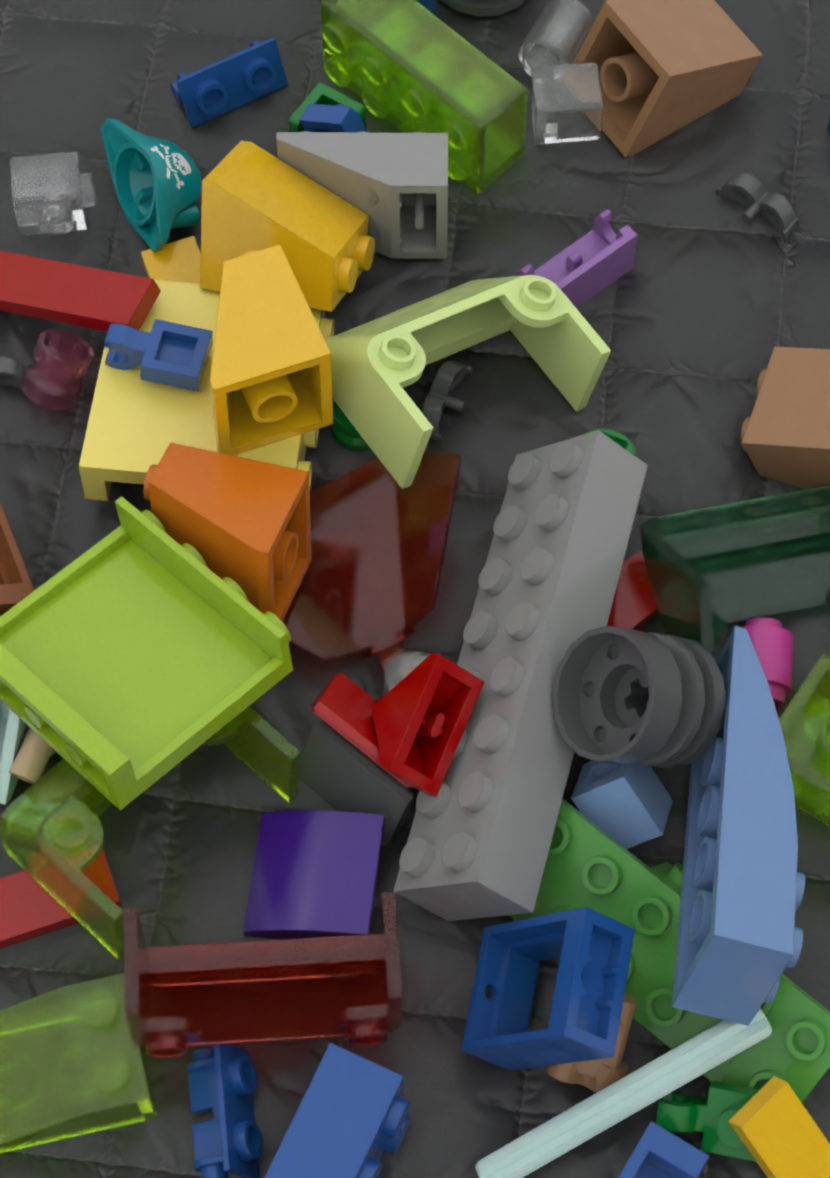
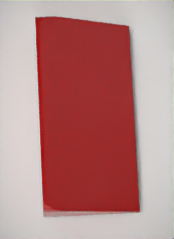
[310,673,413,788]

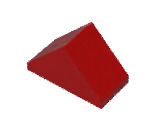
[371,653,484,797]

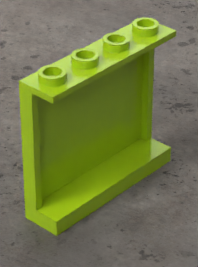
[0,496,293,811]

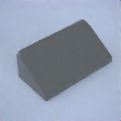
[296,720,415,847]

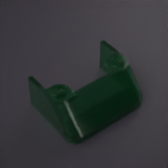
[641,485,830,656]

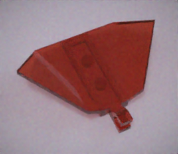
[282,452,462,687]

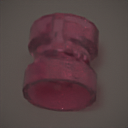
[22,329,94,410]

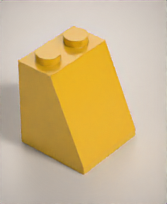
[200,140,375,312]
[210,244,333,456]

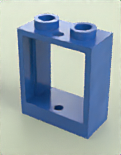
[461,907,635,1071]

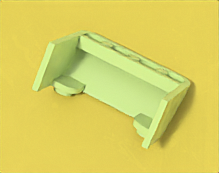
[325,275,611,489]

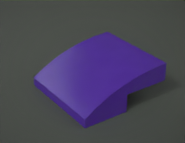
[243,810,385,943]

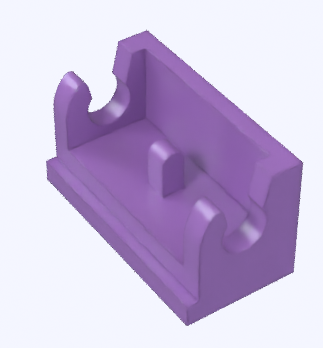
[516,209,638,308]

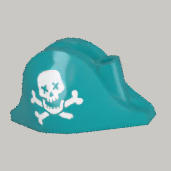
[100,118,202,252]

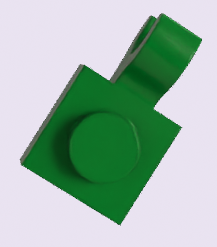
[656,1081,760,1162]

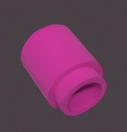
[741,618,794,711]

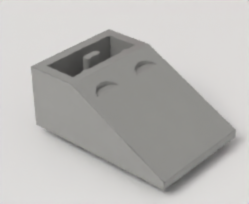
[276,131,448,259]

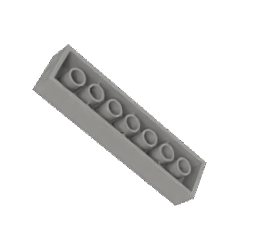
[393,430,648,921]

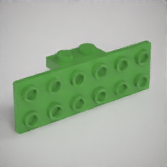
[508,798,830,1103]

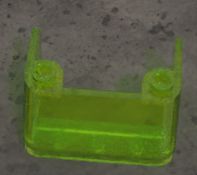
[0,706,300,959]

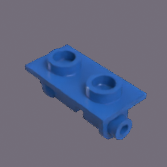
[170,37,288,128]
[187,1039,263,1178]

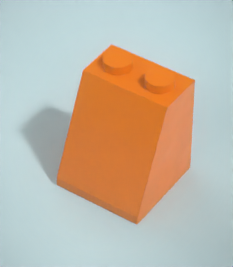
[143,442,312,621]

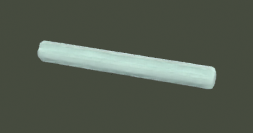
[475,1008,772,1178]

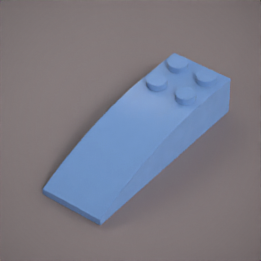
[672,626,805,1026]

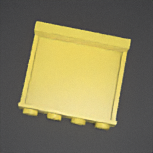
[79,279,335,501]

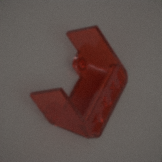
[123,892,402,1058]

